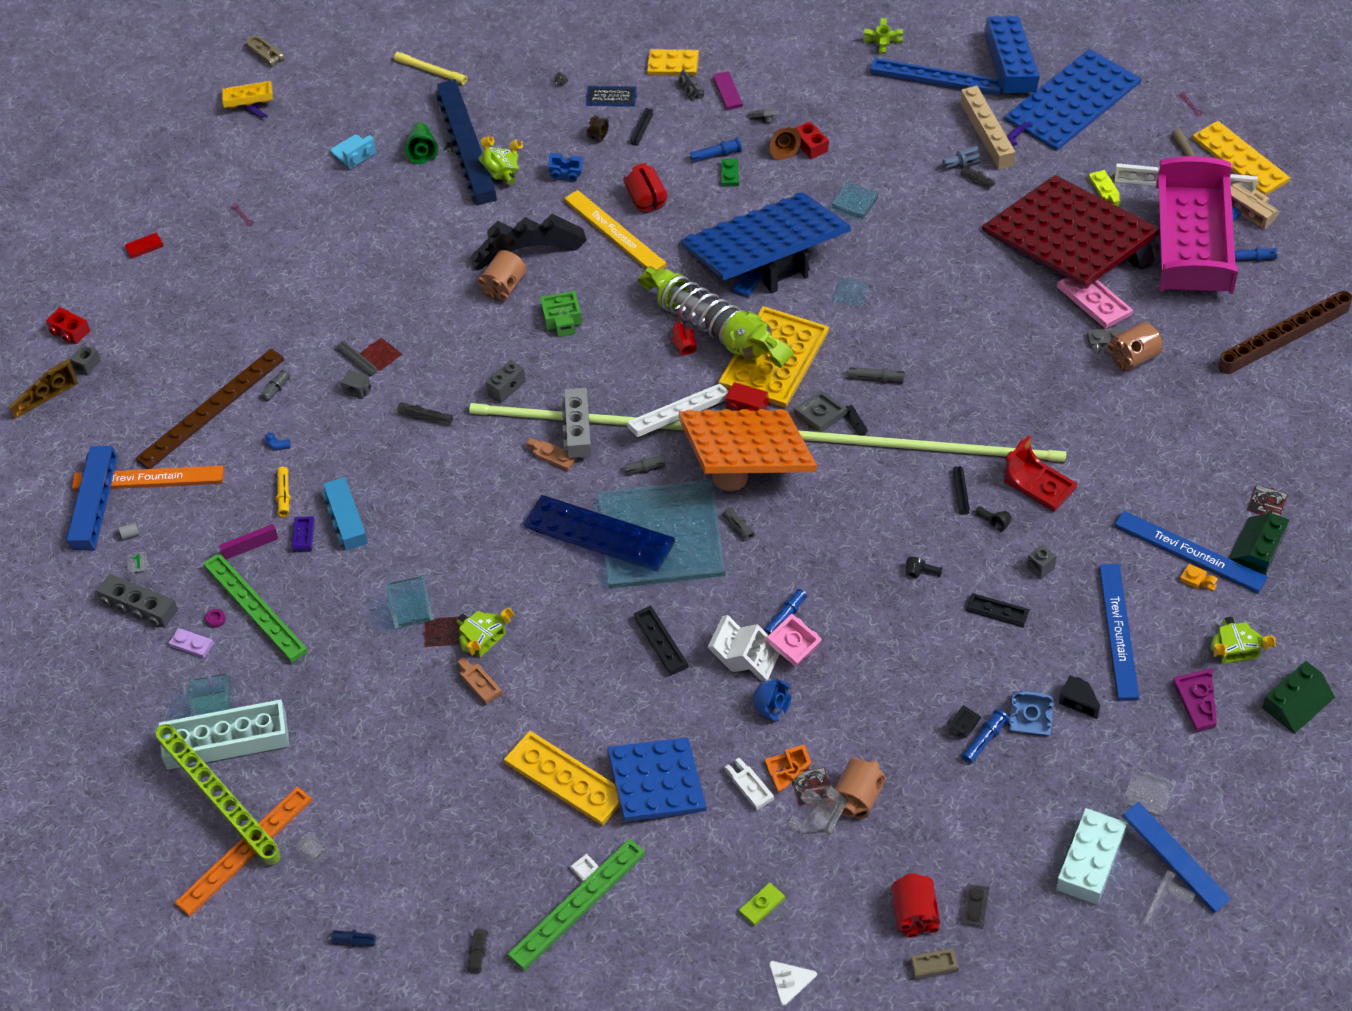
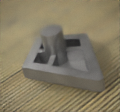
[747,108,779,123]

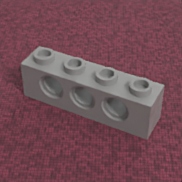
[561,388,591,458]

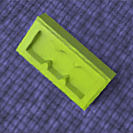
[739,883,785,927]

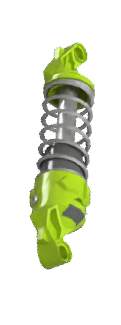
[637,266,794,368]

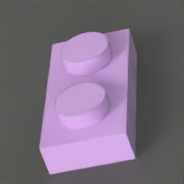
[169,628,214,658]

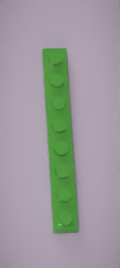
[203,553,308,663]
[508,839,645,971]

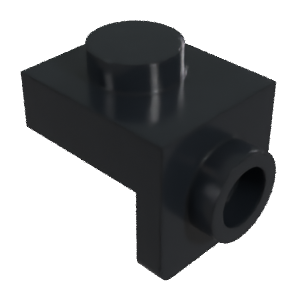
[947,705,981,737]

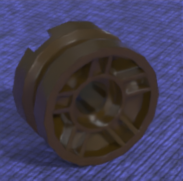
[587,115,609,141]

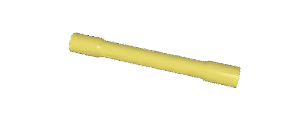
[394,52,468,85]

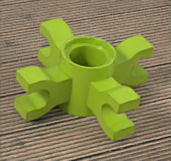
[863,18,903,54]

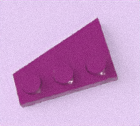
[1173,668,1217,732]

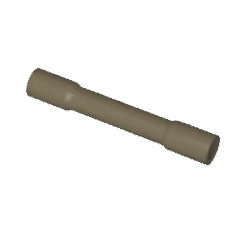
[1172,128,1196,156]

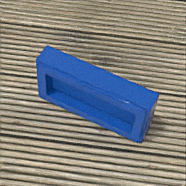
[732,268,763,298]

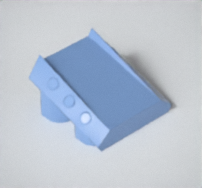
[1009,691,1054,736]

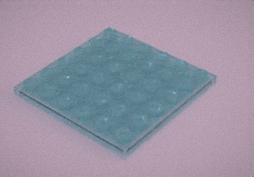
[598,479,726,589]

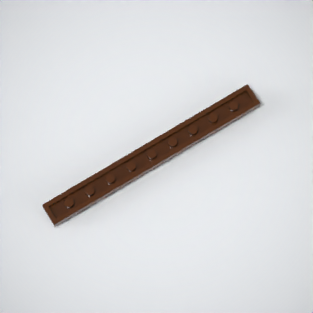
[136,349,284,469]

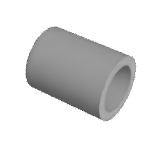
[119,522,140,540]

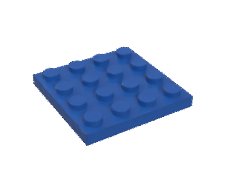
[607,738,707,822]

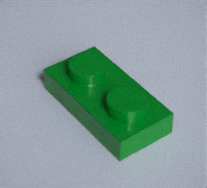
[721,158,739,187]

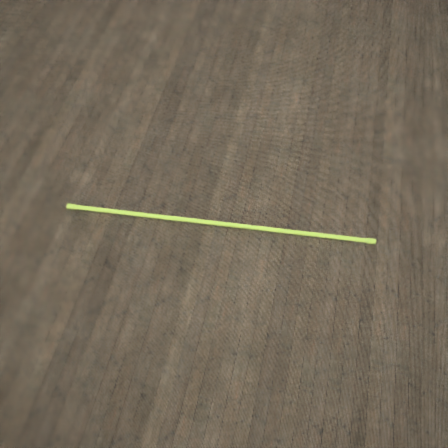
[469,403,1066,463]

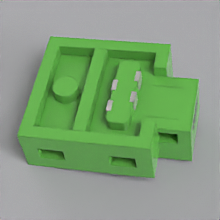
[540,291,583,337]

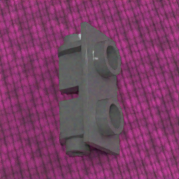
[678,69,704,102]

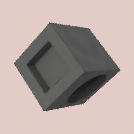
[70,345,101,375]
[341,370,371,399]
[1027,544,1057,579]

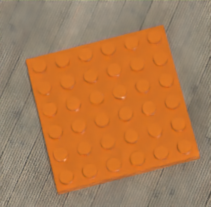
[678,409,817,474]

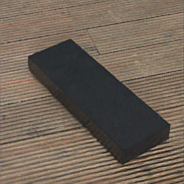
[966,593,1030,628]

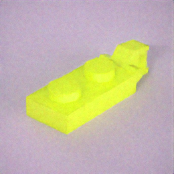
[1088,170,1120,207]

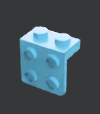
[331,135,377,169]

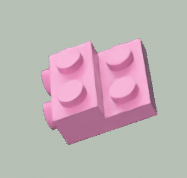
[765,614,822,667]

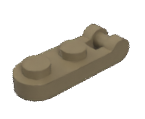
[247,35,285,68]

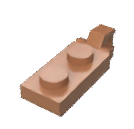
[526,438,578,471]
[457,657,502,705]

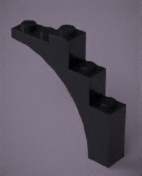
[471,214,587,270]

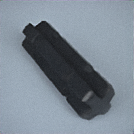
[846,405,868,436]

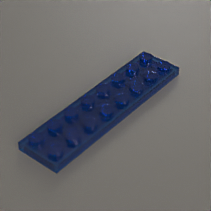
[523,495,676,572]

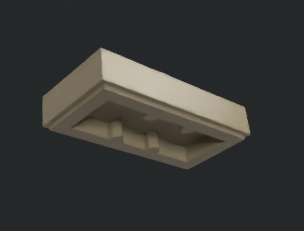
[910,948,959,979]

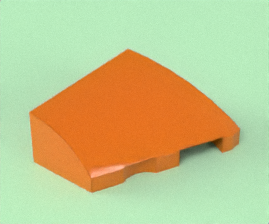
[765,744,811,793]

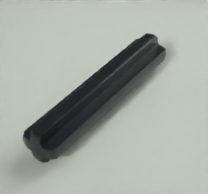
[630,107,653,146]
[953,466,970,515]

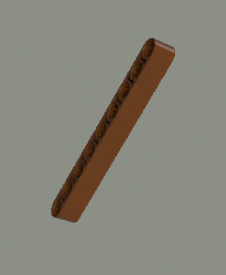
[1218,291,1352,374]

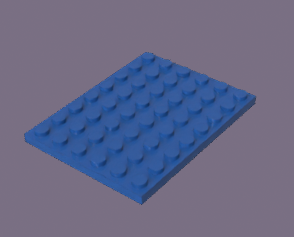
[680,193,851,280]

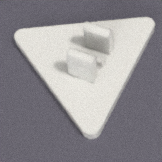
[770,961,817,1005]

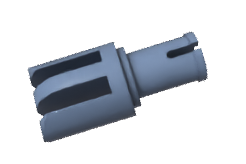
[942,146,981,170]

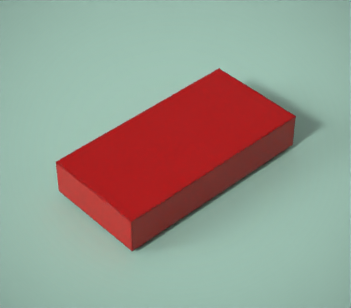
[125,232,164,259]

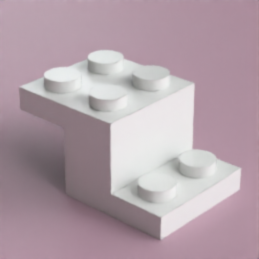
[707,615,780,681]

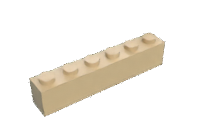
[960,86,1015,170]

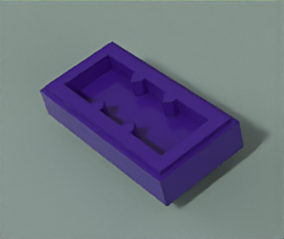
[292,516,315,552]

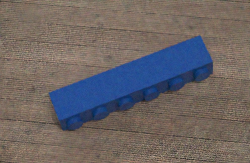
[66,446,118,551]

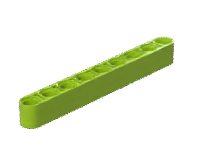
[156,724,281,865]

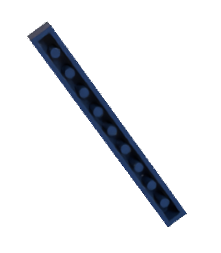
[435,79,497,206]

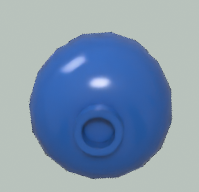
[753,679,792,721]

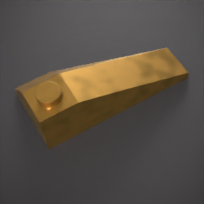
[8,359,78,419]

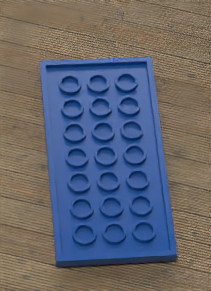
[1004,49,1142,151]

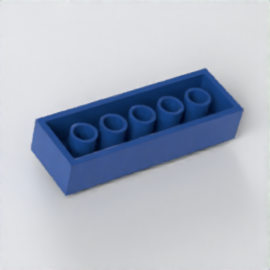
[984,16,1040,93]

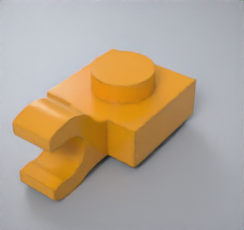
[1180,564,1218,591]

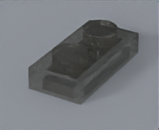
[961,884,989,929]

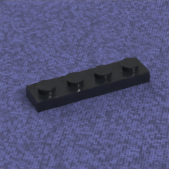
[633,606,688,676]

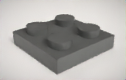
[794,390,847,432]

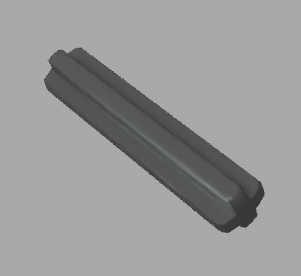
[337,341,377,376]

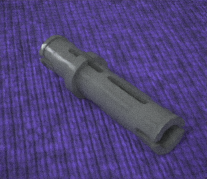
[848,367,905,383]

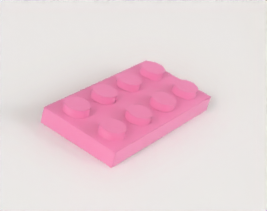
[1057,277,1133,329]

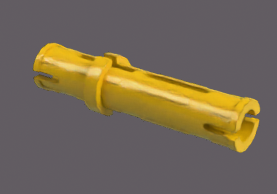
[276,467,291,518]

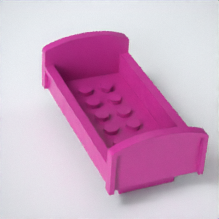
[1156,156,1238,294]

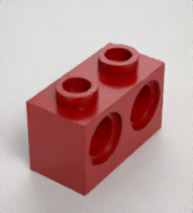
[795,121,829,159]
[46,307,90,345]

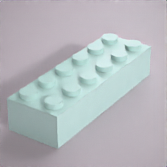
[159,699,290,770]

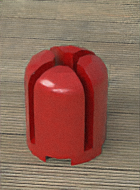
[623,163,668,213]

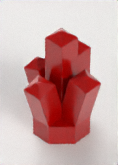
[671,321,697,356]

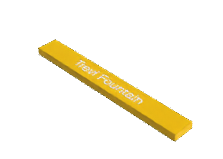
[564,190,667,270]

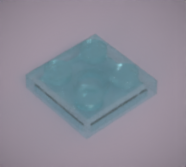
[832,182,879,219]

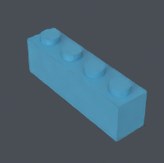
[322,477,368,550]

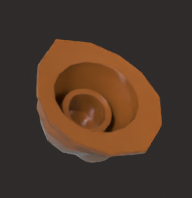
[769,127,801,160]

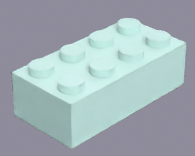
[1056,808,1127,905]

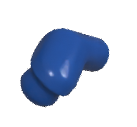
[265,433,291,450]

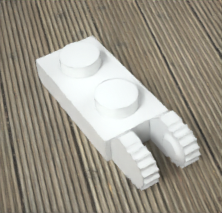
[724,758,774,810]

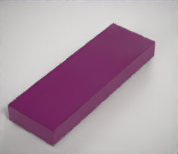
[713,71,743,111]
[219,524,278,560]

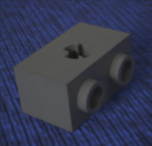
[486,360,526,403]

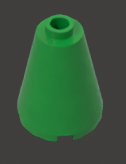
[404,122,438,164]

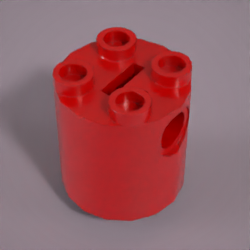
[891,873,941,938]

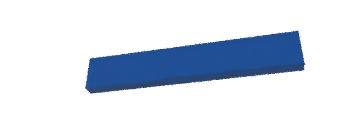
[1122,801,1231,914]

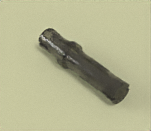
[397,402,453,426]

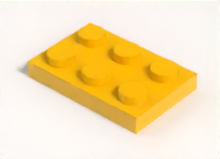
[647,49,699,76]
[222,81,273,108]

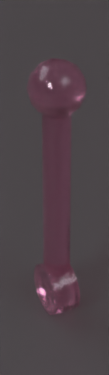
[1180,92,1202,116]
[232,203,253,226]

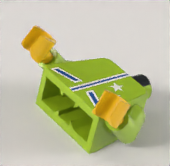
[478,136,523,185]
[457,608,515,658]
[1210,617,1276,664]

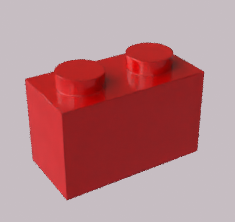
[725,382,769,411]

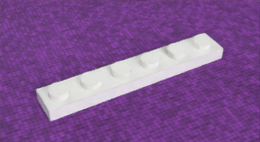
[627,384,729,437]

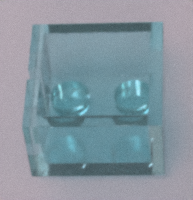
[386,575,434,629]
[188,673,234,716]

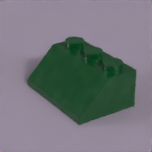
[1229,513,1289,575]
[1262,661,1335,734]

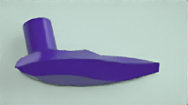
[246,102,268,118]
[1007,121,1031,147]

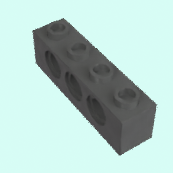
[96,574,178,627]

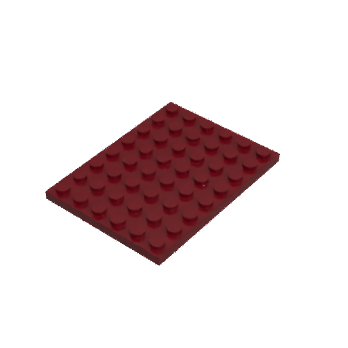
[982,175,1160,287]

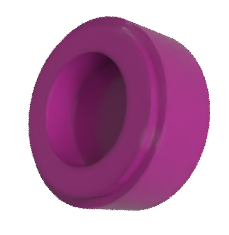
[205,609,226,628]

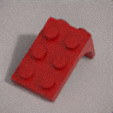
[1004,436,1078,512]

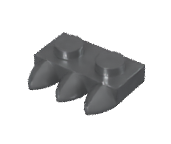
[1087,327,1125,355]

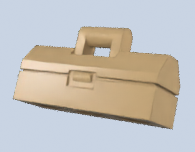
[1231,184,1279,229]

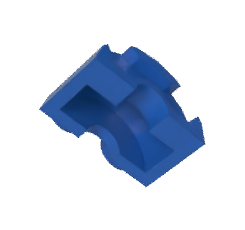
[548,152,583,182]

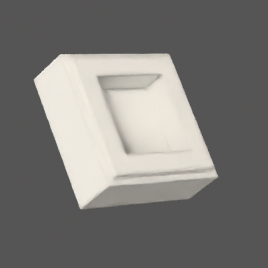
[570,854,599,882]

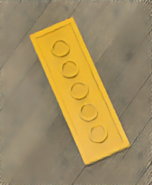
[1192,121,1290,196]
[504,731,620,826]

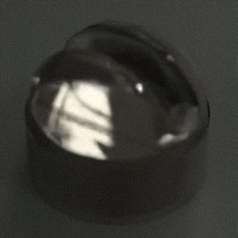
[553,72,568,87]

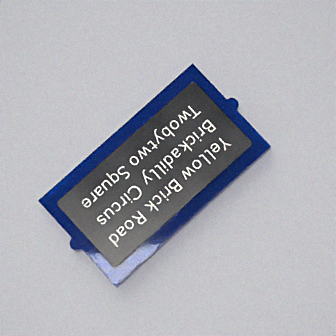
[586,86,637,107]

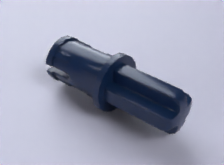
[331,930,376,947]

